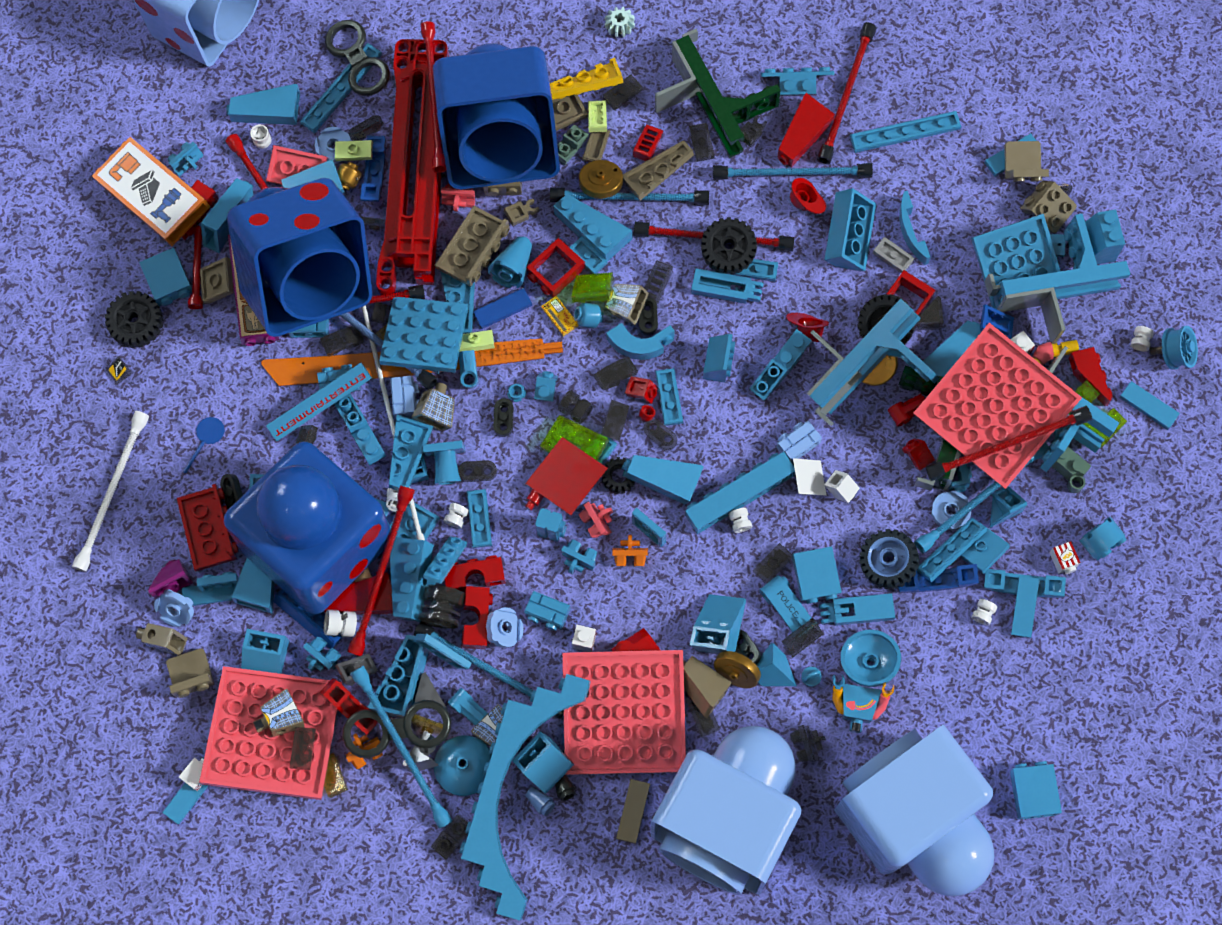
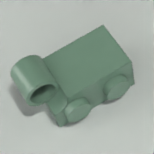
[1052,447,1091,493]

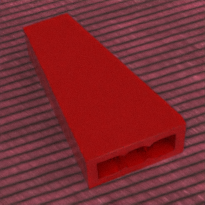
[777,93,835,168]
[324,573,393,615]

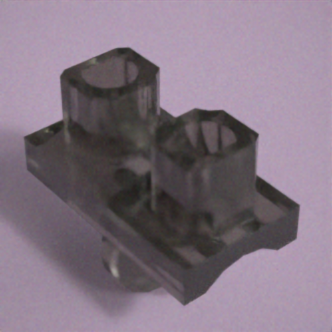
[790,725,826,762]

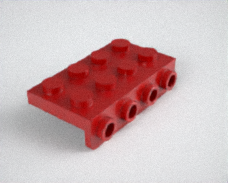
[177,484,239,571]

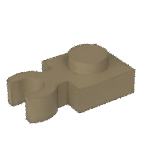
[504,199,539,226]

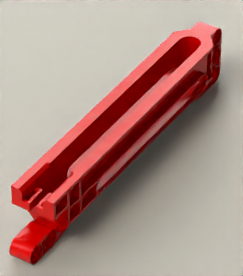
[376,39,449,295]

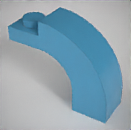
[606,323,675,360]

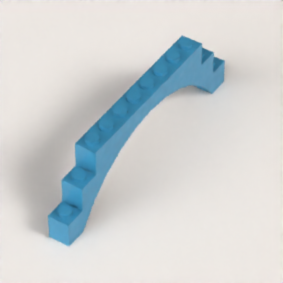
[459,674,591,921]

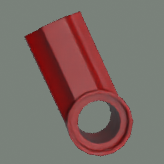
[888,394,926,427]

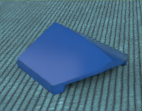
[980,304,1014,339]

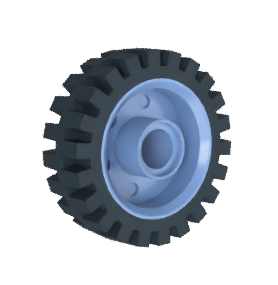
[859,529,919,589]

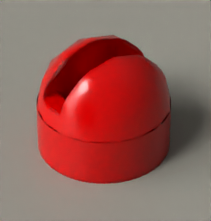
[639,405,656,422]

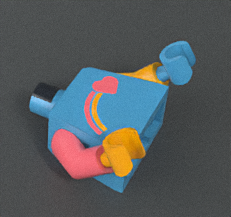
[832,675,894,733]

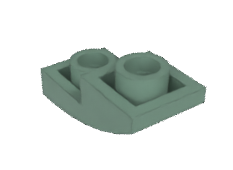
[557,125,589,165]

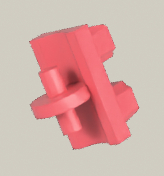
[441,183,475,212]
[578,502,613,538]

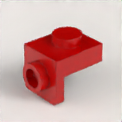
[902,439,935,471]

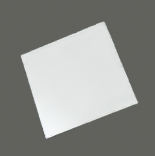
[793,458,827,496]

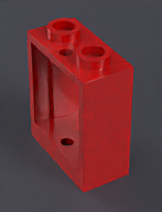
[526,238,585,298]
[887,270,935,316]

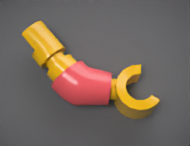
[1032,340,1079,366]

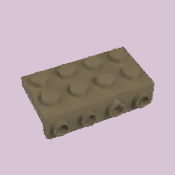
[435,206,510,287]

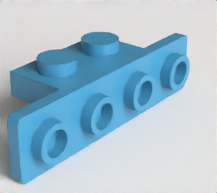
[760,67,834,95]
[423,536,467,587]
[182,572,239,606]

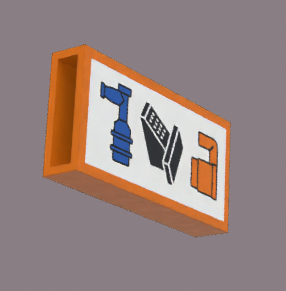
[92,137,210,246]

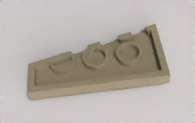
[623,140,694,201]

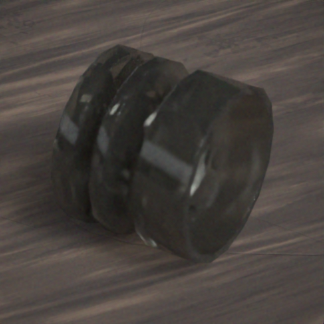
[418,585,465,629]

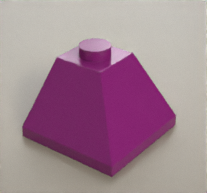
[148,559,193,599]

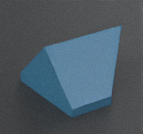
[989,486,1027,528]
[756,643,797,686]

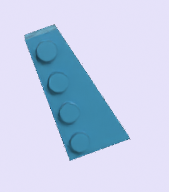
[553,194,633,261]
[390,537,434,622]
[367,635,429,718]

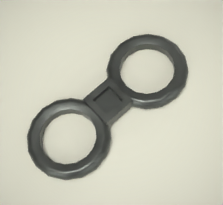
[325,20,390,96]
[342,700,451,758]

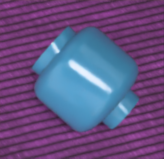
[574,303,604,328]

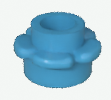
[507,384,526,402]

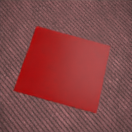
[525,437,608,515]

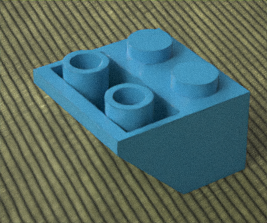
[703,334,735,382]
[241,629,290,674]
[512,731,574,794]

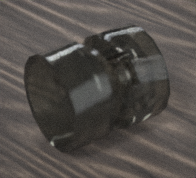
[557,390,594,425]

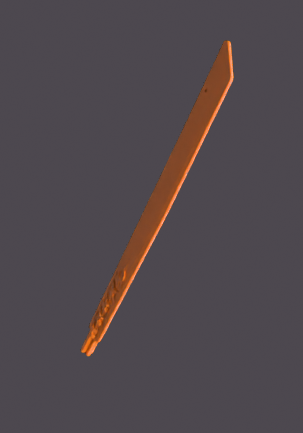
[261,338,563,386]

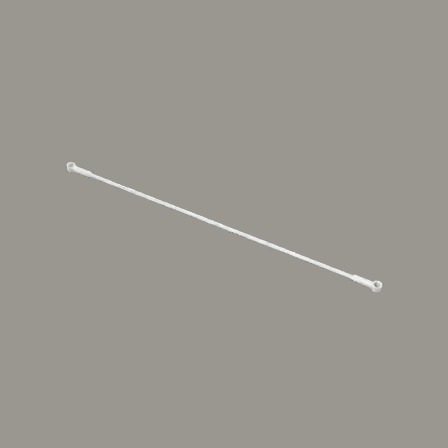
[361,305,433,563]

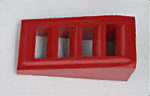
[633,124,664,161]

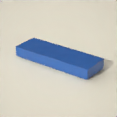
[473,288,532,329]

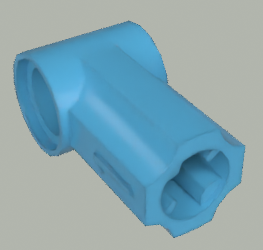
[459,350,479,389]
[447,688,488,726]

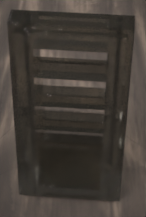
[644,260,673,304]

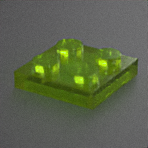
[571,272,614,303]

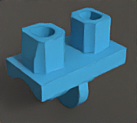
[167,142,204,177]
[561,539,597,574]
[303,636,341,672]

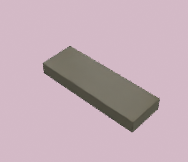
[616,779,650,844]

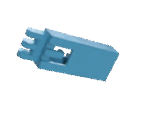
[691,268,763,304]
[819,593,895,626]

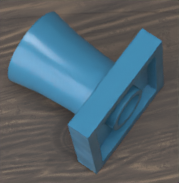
[423,440,465,485]

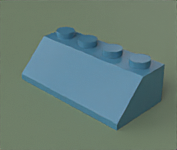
[824,188,876,271]

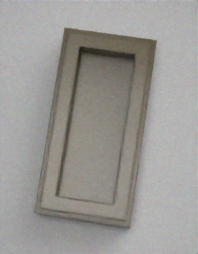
[582,130,610,162]

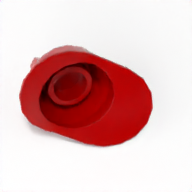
[790,178,826,214]
[786,312,829,342]

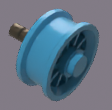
[1149,326,1198,370]

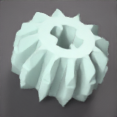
[605,7,635,38]

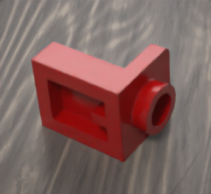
[625,376,658,404]

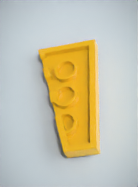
[550,58,623,100]

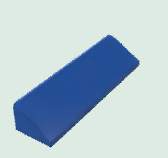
[274,590,343,649]

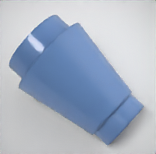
[525,787,555,816]

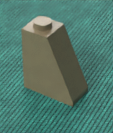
[683,656,732,718]

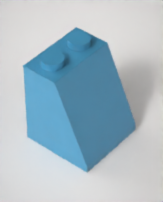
[1085,209,1125,264]

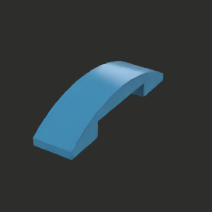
[899,191,930,265]
[984,569,1066,598]

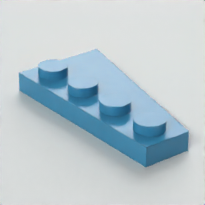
[440,271,475,334]
[389,414,433,491]

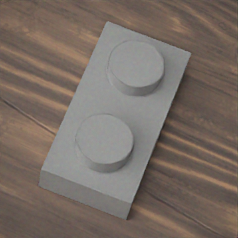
[873,237,915,273]

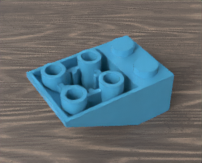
[689,594,746,654]

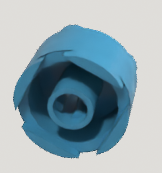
[1079,516,1127,561]

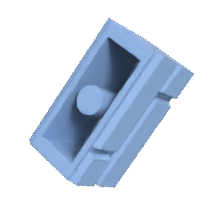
[390,376,420,420]
[776,421,822,463]

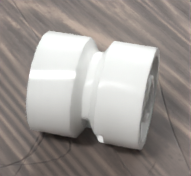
[324,610,357,637]

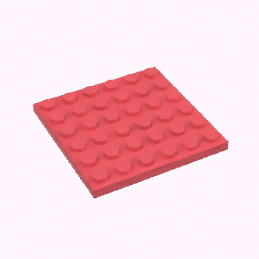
[913,323,1082,489]
[562,650,686,775]
[199,666,342,800]

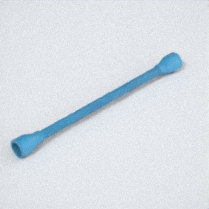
[914,442,1050,553]
[350,665,453,829]

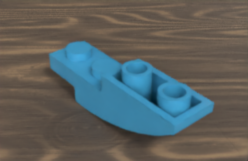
[749,329,812,401]
[334,393,386,465]

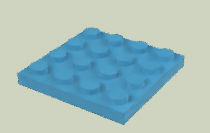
[971,214,1060,309]
[379,296,468,373]

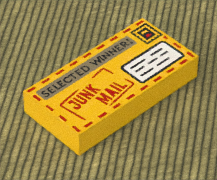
[541,296,579,337]

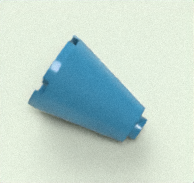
[488,236,532,289]

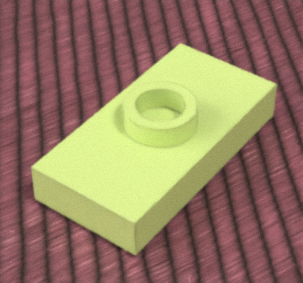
[588,100,607,132]
[335,140,373,161]
[460,330,495,352]

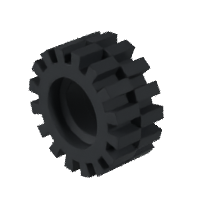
[602,457,635,494]

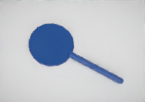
[183,417,225,473]

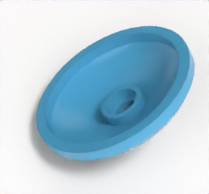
[841,630,901,687]
[434,735,492,796]

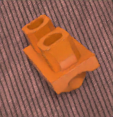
[612,535,648,566]
[346,733,383,769]

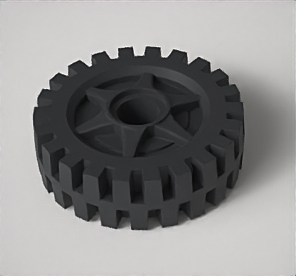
[701,217,757,275]
[105,291,164,348]
[857,294,916,345]

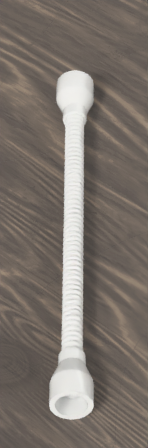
[72,411,149,572]

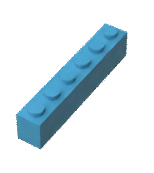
[685,452,796,534]

